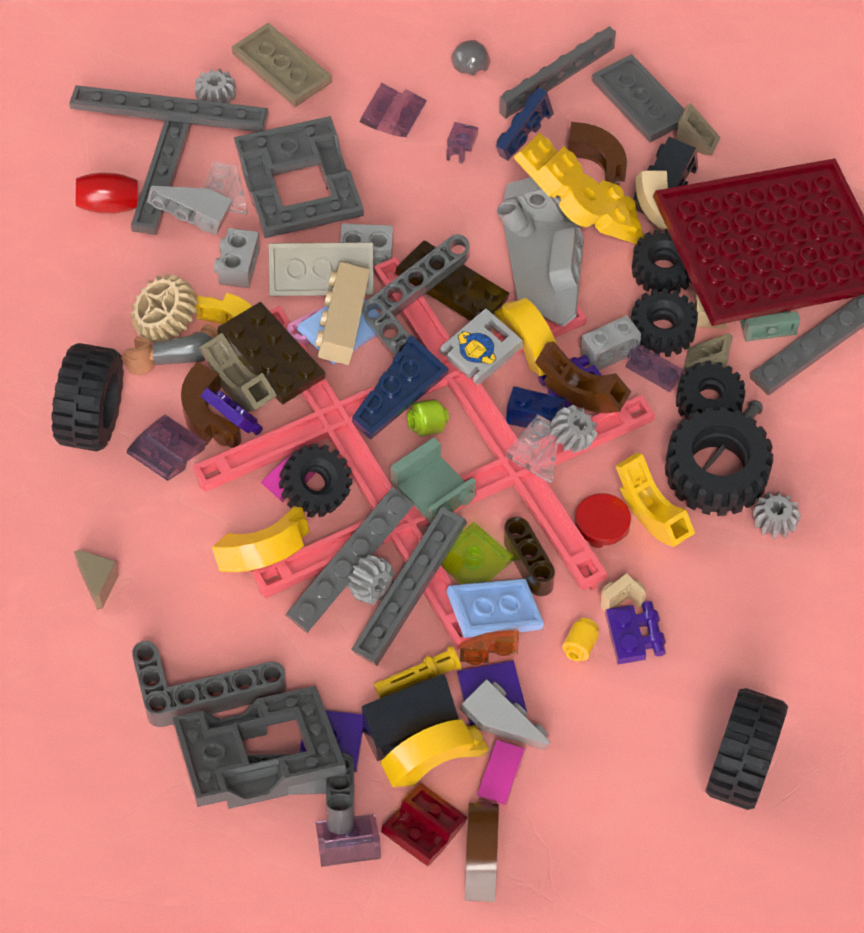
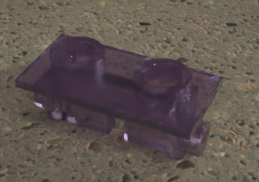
[625,344,684,392]

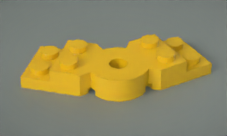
[514,133,644,245]

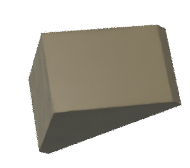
[676,103,720,156]
[684,333,733,370]
[74,550,119,610]

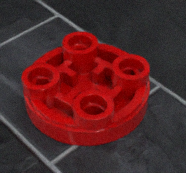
[575,493,631,548]

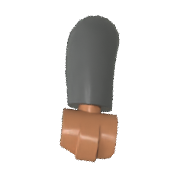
[121,325,219,375]

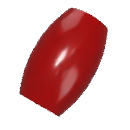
[76,172,138,214]

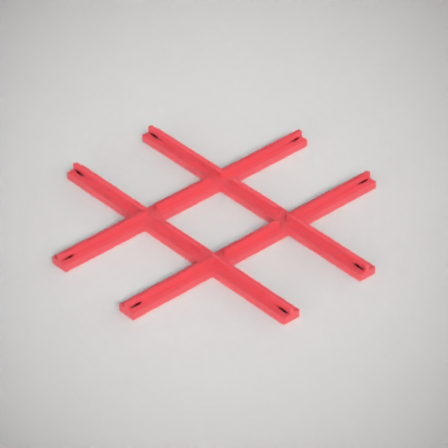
[192,257,655,650]

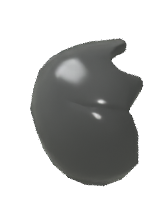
[451,40,490,76]

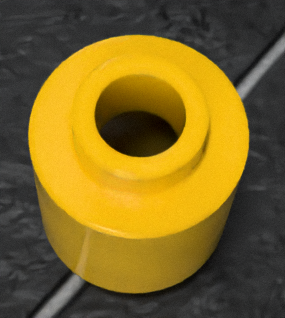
[562,618,599,662]

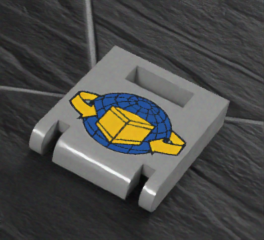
[440,309,523,385]

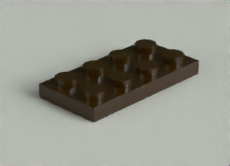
[395,240,510,321]
[218,302,325,405]

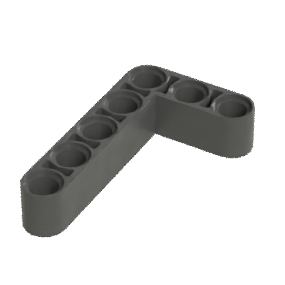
[362,234,470,358]
[132,641,287,727]
[247,753,355,835]

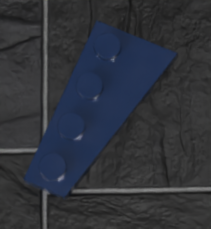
[352,335,449,439]

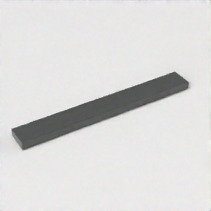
[69,85,269,132]

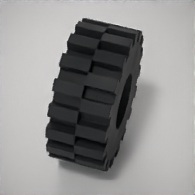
[631,229,692,293]
[631,288,698,357]
[676,361,746,420]
[279,443,353,518]

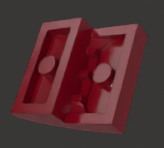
[381,783,468,867]

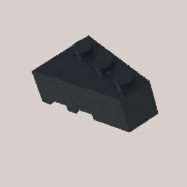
[633,137,698,214]

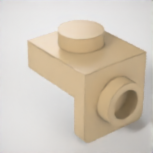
[600,573,646,612]

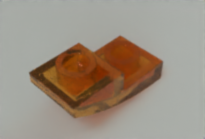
[460,630,519,665]

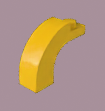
[195,293,252,366]
[494,298,557,376]
[615,453,695,547]
[212,507,310,572]
[380,719,489,787]

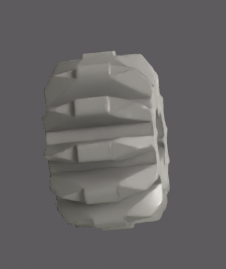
[194,69,236,104]
[550,405,598,454]
[752,491,801,539]
[347,554,395,605]

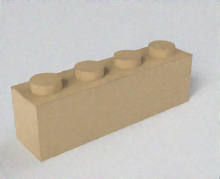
[315,262,370,365]

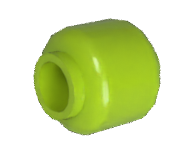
[407,399,449,437]

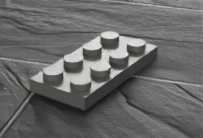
[592,54,685,142]

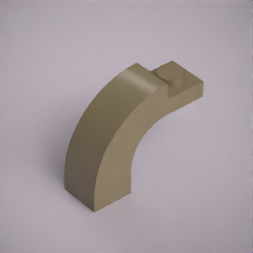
[198,333,277,411]

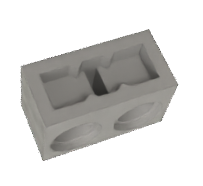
[340,224,393,266]
[214,228,260,288]
[580,315,641,371]

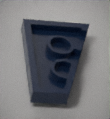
[496,87,554,161]

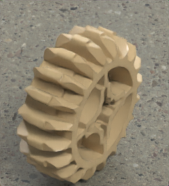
[130,274,198,343]

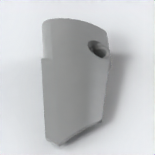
[497,177,584,327]

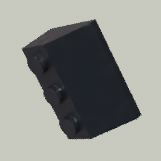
[362,674,458,761]

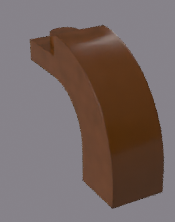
[568,122,627,186]
[535,341,631,413]
[181,362,241,448]
[465,801,499,902]

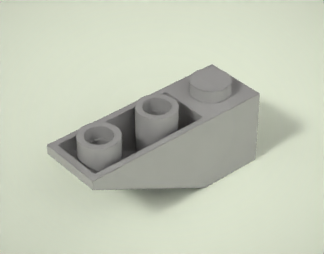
[147,186,232,236]
[460,680,550,750]

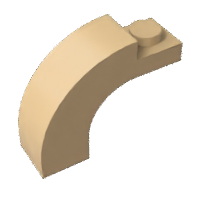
[635,171,668,231]

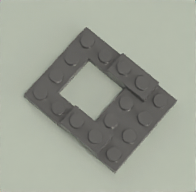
[234,116,364,238]
[172,686,346,809]

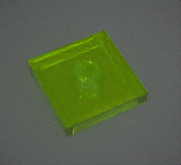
[441,522,513,584]

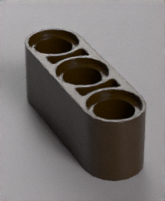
[504,517,555,597]

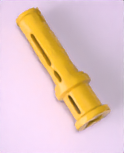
[373,646,462,699]

